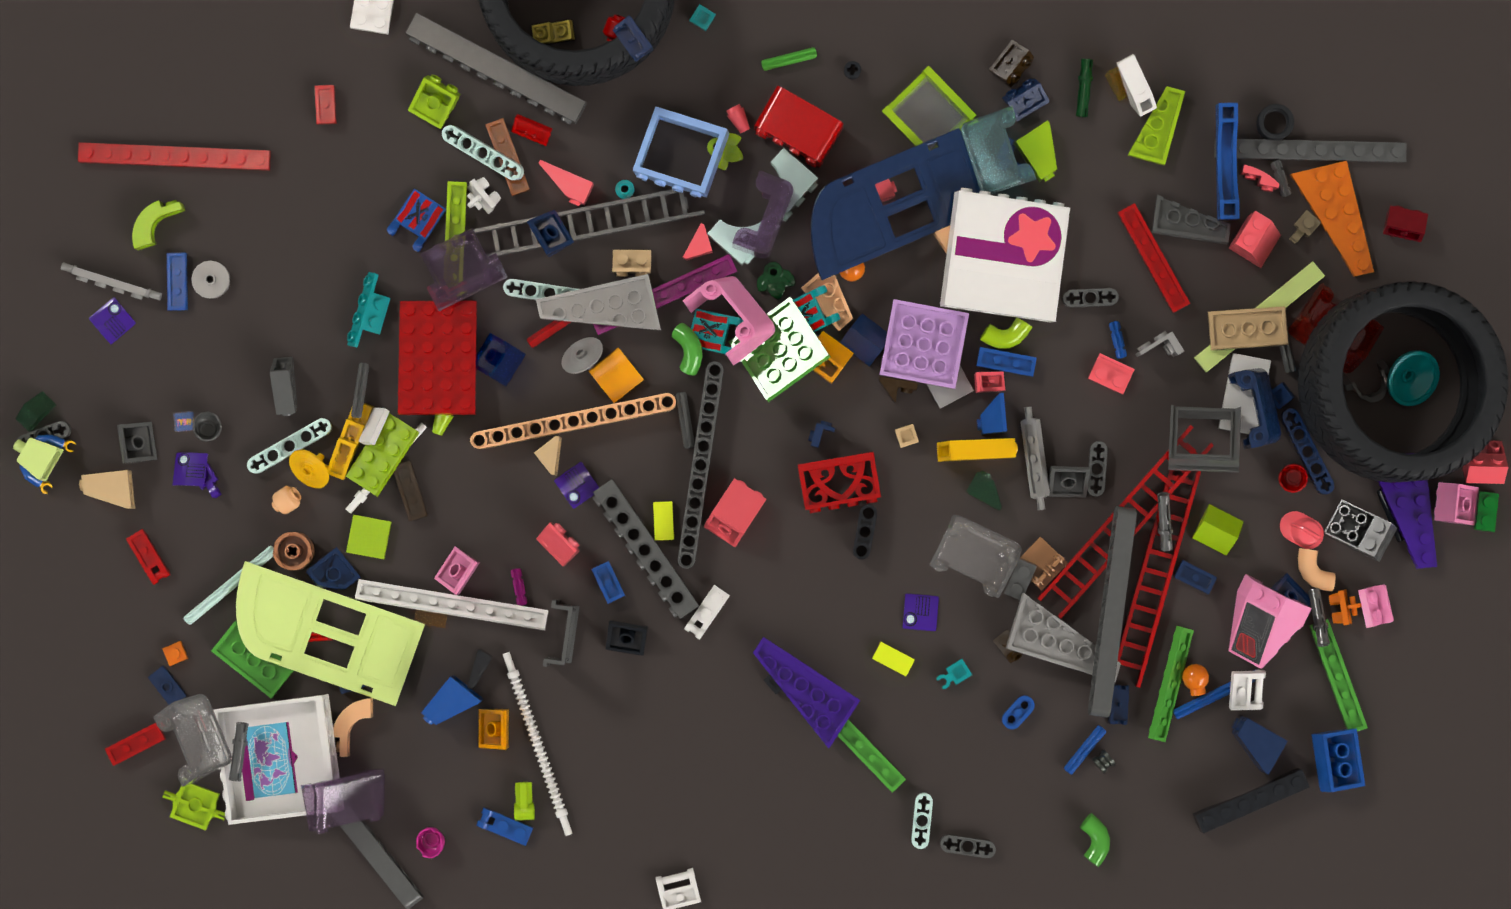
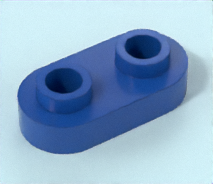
[1002,695,1035,729]

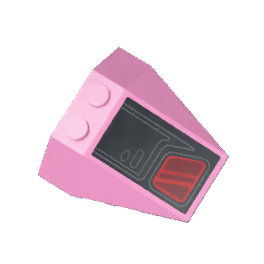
[1229,574,1312,669]

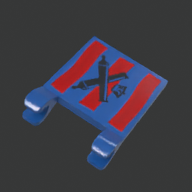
[387,189,446,252]

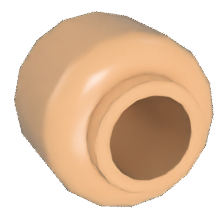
[272,486,301,514]

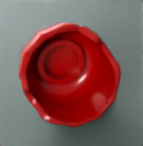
[1279,463,1308,493]

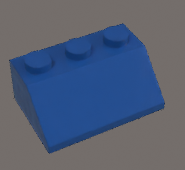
[1311,728,1365,792]

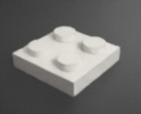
[350,0,394,35]

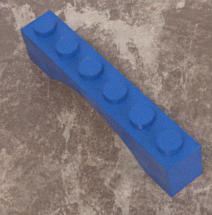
[1216,103,1240,220]

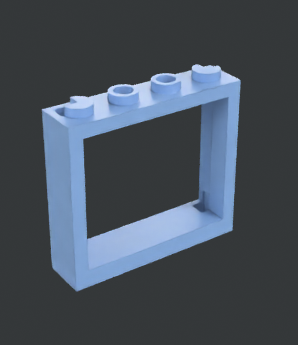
[633,106,729,198]

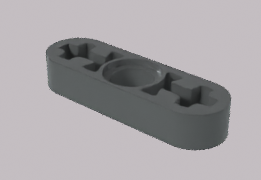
[1062,288,1119,308]
[17,421,71,442]
[1087,441,1108,497]
[940,834,996,858]

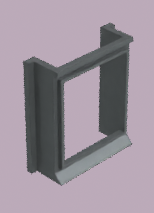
[1168,405,1241,473]
[543,599,580,667]

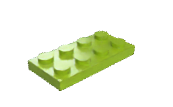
[346,413,420,497]

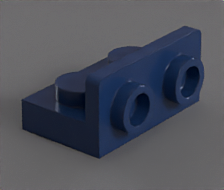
[1002,78,1050,121]

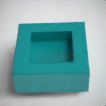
[690,4,716,31]

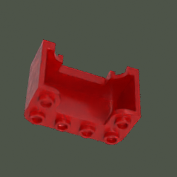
[754,86,844,168]

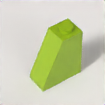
[1014,120,1057,182]

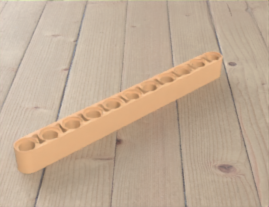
[470,393,676,449]

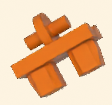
[1329,589,1362,625]

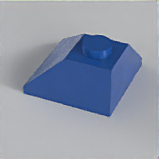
[977,393,1007,435]

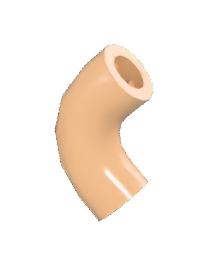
[1298,548,1336,592]

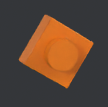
[162,641,189,666]

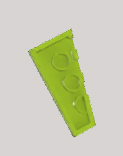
[1127,86,1185,166]

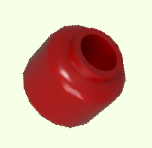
[603,14,625,41]

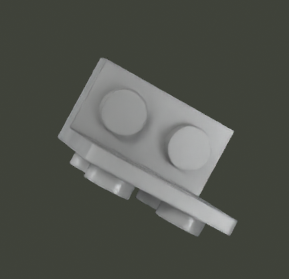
[1135,331,1184,357]

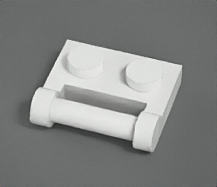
[1229,669,1266,710]
[655,868,701,909]

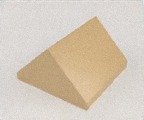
[534,436,562,476]

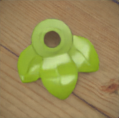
[707,133,743,170]

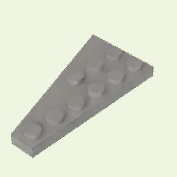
[536,274,661,331]
[1006,593,1121,682]

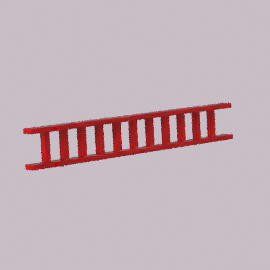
[1038,425,1214,619]
[1118,470,1201,688]

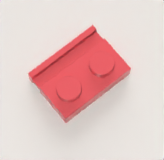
[1088,353,1135,395]

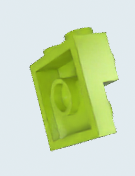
[408,74,461,129]

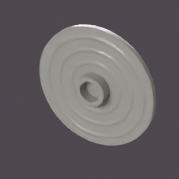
[561,337,603,374]

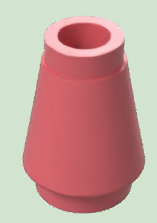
[726,104,750,134]

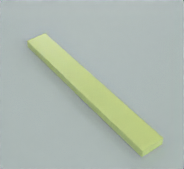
[1194,261,1325,372]

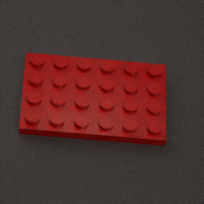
[398,301,477,415]

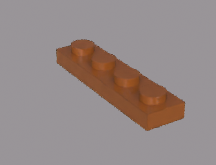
[485,118,530,197]

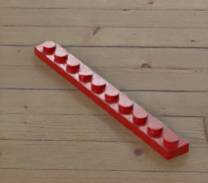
[78,143,271,171]

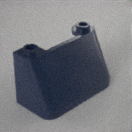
[1228,368,1281,450]

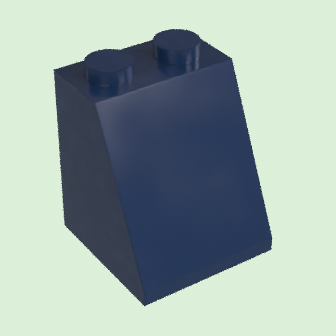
[1231,716,1288,775]

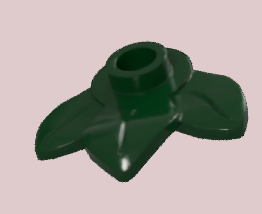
[757,262,795,300]

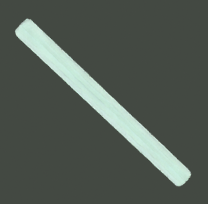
[184,546,274,625]

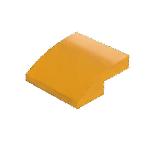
[589,347,644,403]

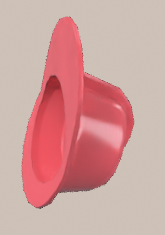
[1280,511,1324,549]

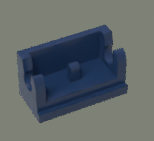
[613,15,653,62]
[1108,685,1129,725]

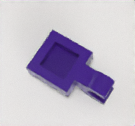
[199,463,222,499]

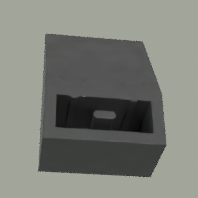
[1324,499,1397,562]

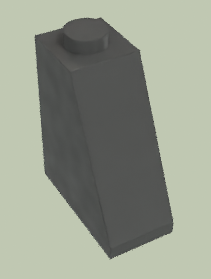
[270,357,297,416]

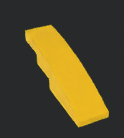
[329,403,374,480]

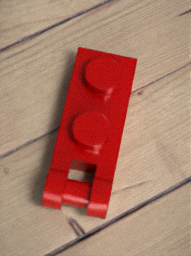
[126,529,171,585]

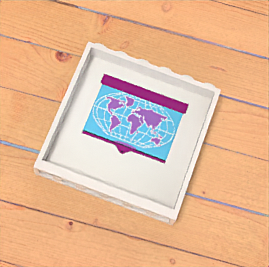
[212,694,344,825]

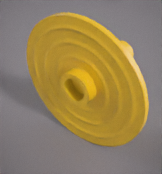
[289,449,331,488]

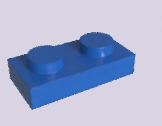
[591,561,625,604]

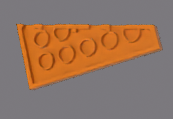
[1290,161,1374,277]

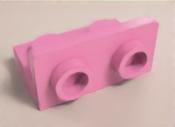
[1358,584,1394,628]

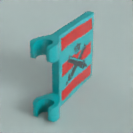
[793,285,841,332]
[691,309,743,355]

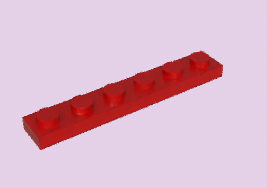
[1117,203,1190,313]

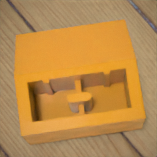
[812,331,854,384]

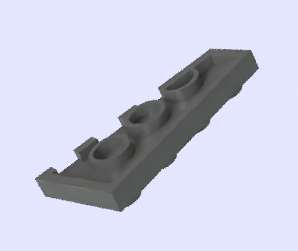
[1152,195,1231,245]

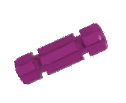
[511,568,527,606]

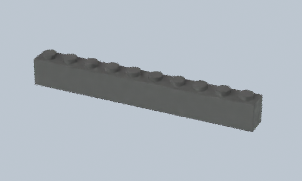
[406,13,587,125]

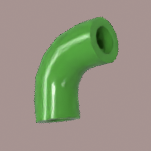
[672,323,703,375]
[1080,813,1110,867]

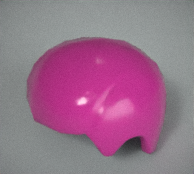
[416,827,445,858]

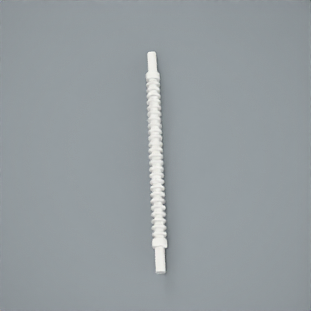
[502,652,573,836]

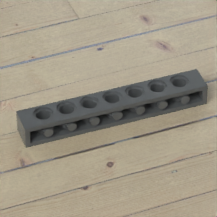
[593,479,699,619]

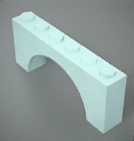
[707,148,818,266]

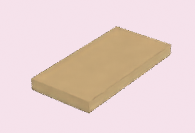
[1208,306,1288,350]

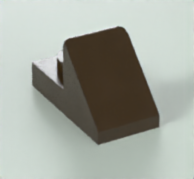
[879,376,918,403]

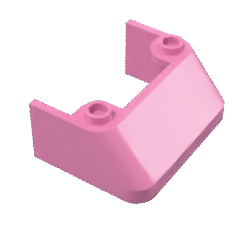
[682,276,775,366]

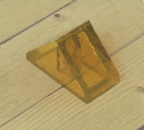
[1105,66,1128,101]

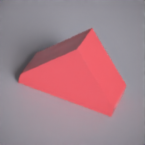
[683,223,713,260]
[974,371,1005,393]

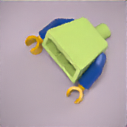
[13,435,76,494]

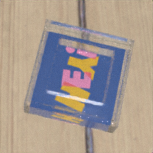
[173,411,194,432]

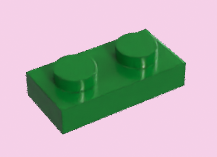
[1474,491,1499,532]

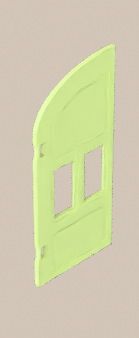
[236,561,425,706]

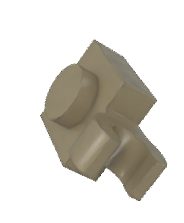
[1289,210,1321,244]

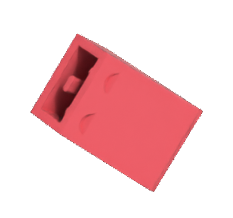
[536,523,580,567]

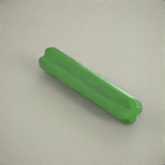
[761,47,817,71]

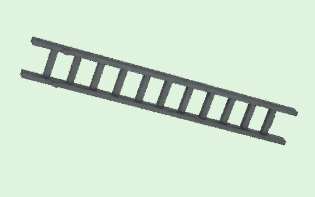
[474,184,705,260]

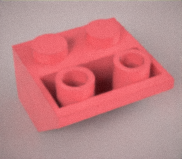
[1463,440,1508,484]

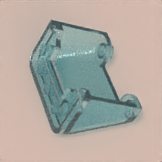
[961,106,1036,195]

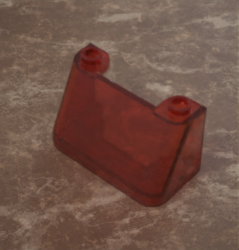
[1289,283,1384,373]

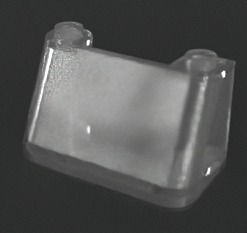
[929,515,1022,598]
[153,694,232,787]

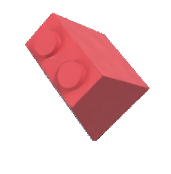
[1228,211,1281,268]
[703,478,766,547]

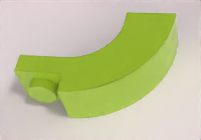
[132,200,185,251]

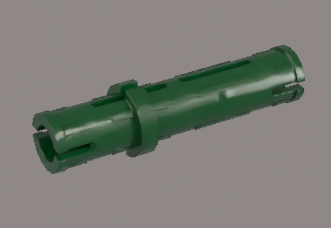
[1076,59,1093,118]

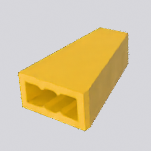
[937,438,1018,462]

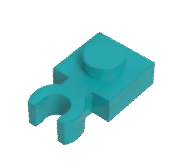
[936,658,972,689]

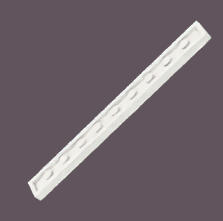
[355,579,548,630]

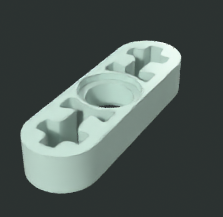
[911,792,933,849]

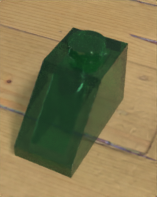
[965,470,1002,511]

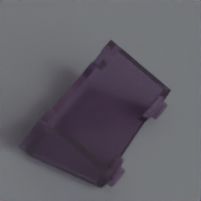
[301,769,385,834]

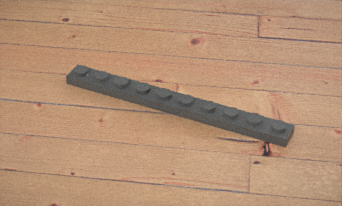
[1214,138,1407,163]

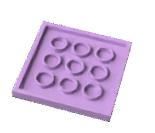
[879,299,969,389]

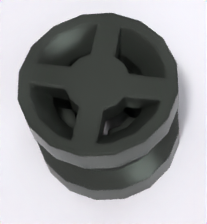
[1092,749,1116,774]

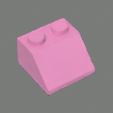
[1434,482,1479,526]

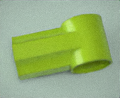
[514,782,535,820]

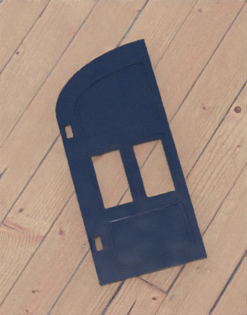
[811,128,983,280]

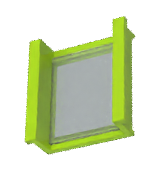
[882,66,976,150]

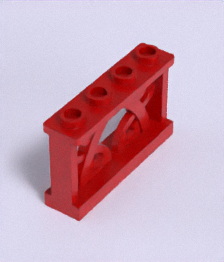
[797,452,881,513]

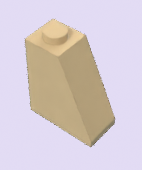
[79,470,135,509]

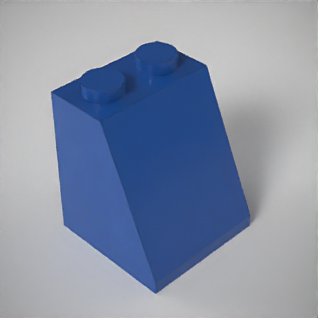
[421,675,484,725]

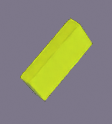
[653,501,674,541]
[872,642,915,676]

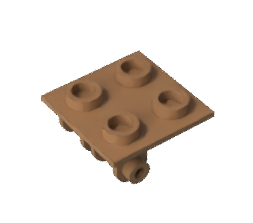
[1014,537,1068,591]

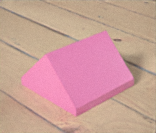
[434,547,480,595]

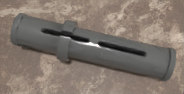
[1157,492,1173,551]
[1308,588,1330,647]
[229,722,249,782]

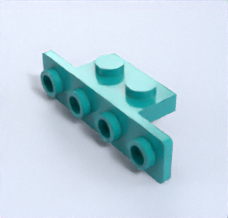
[347,272,391,348]

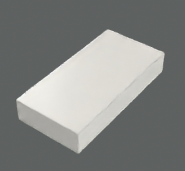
[358,407,390,445]

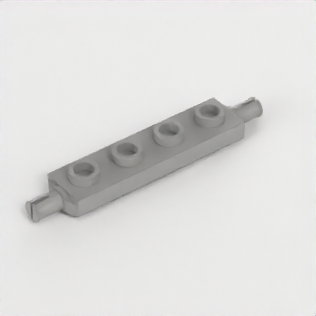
[61,262,162,301]
[1021,407,1050,510]

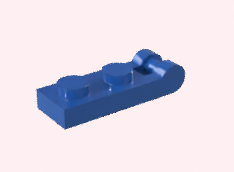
[476,807,534,846]

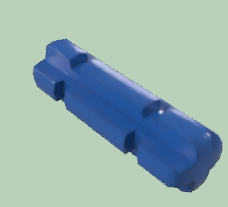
[1109,321,1127,359]

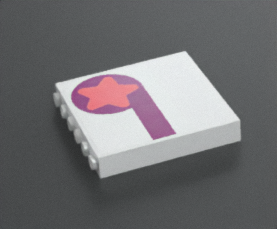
[940,188,1070,323]

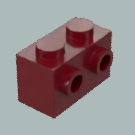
[1383,205,1428,242]

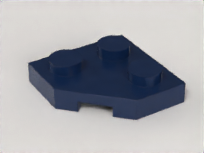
[306,547,360,590]

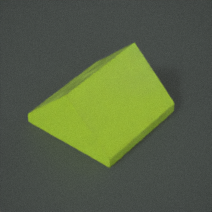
[1192,504,1244,555]

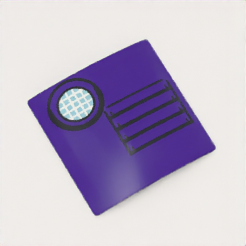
[89,297,136,344]
[172,453,208,486]
[554,462,599,509]
[903,594,939,631]

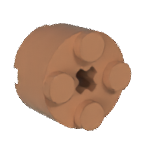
[273,532,315,570]

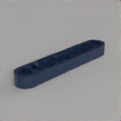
[1281,409,1334,495]

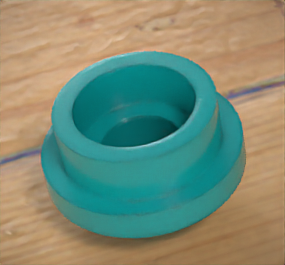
[615,180,634,199]

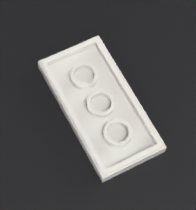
[1218,353,1271,434]

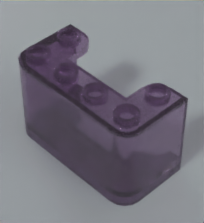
[732,171,793,259]

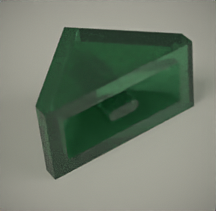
[15,391,56,432]

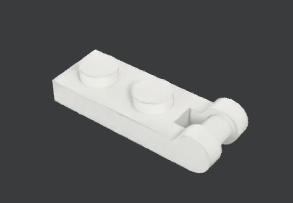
[684,585,730,640]

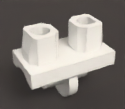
[467,177,501,214]

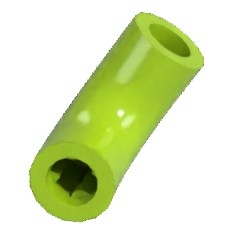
[980,317,1032,349]

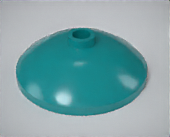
[1387,350,1440,406]

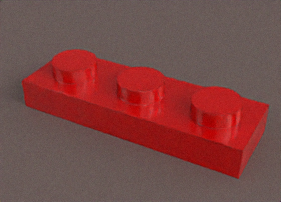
[105,722,166,766]

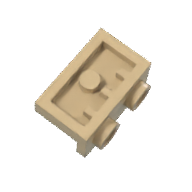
[612,250,651,277]

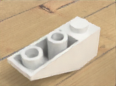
[1117,54,1157,117]

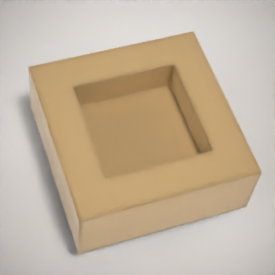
[895,424,919,448]

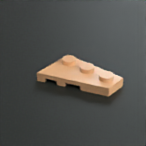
[801,273,853,332]

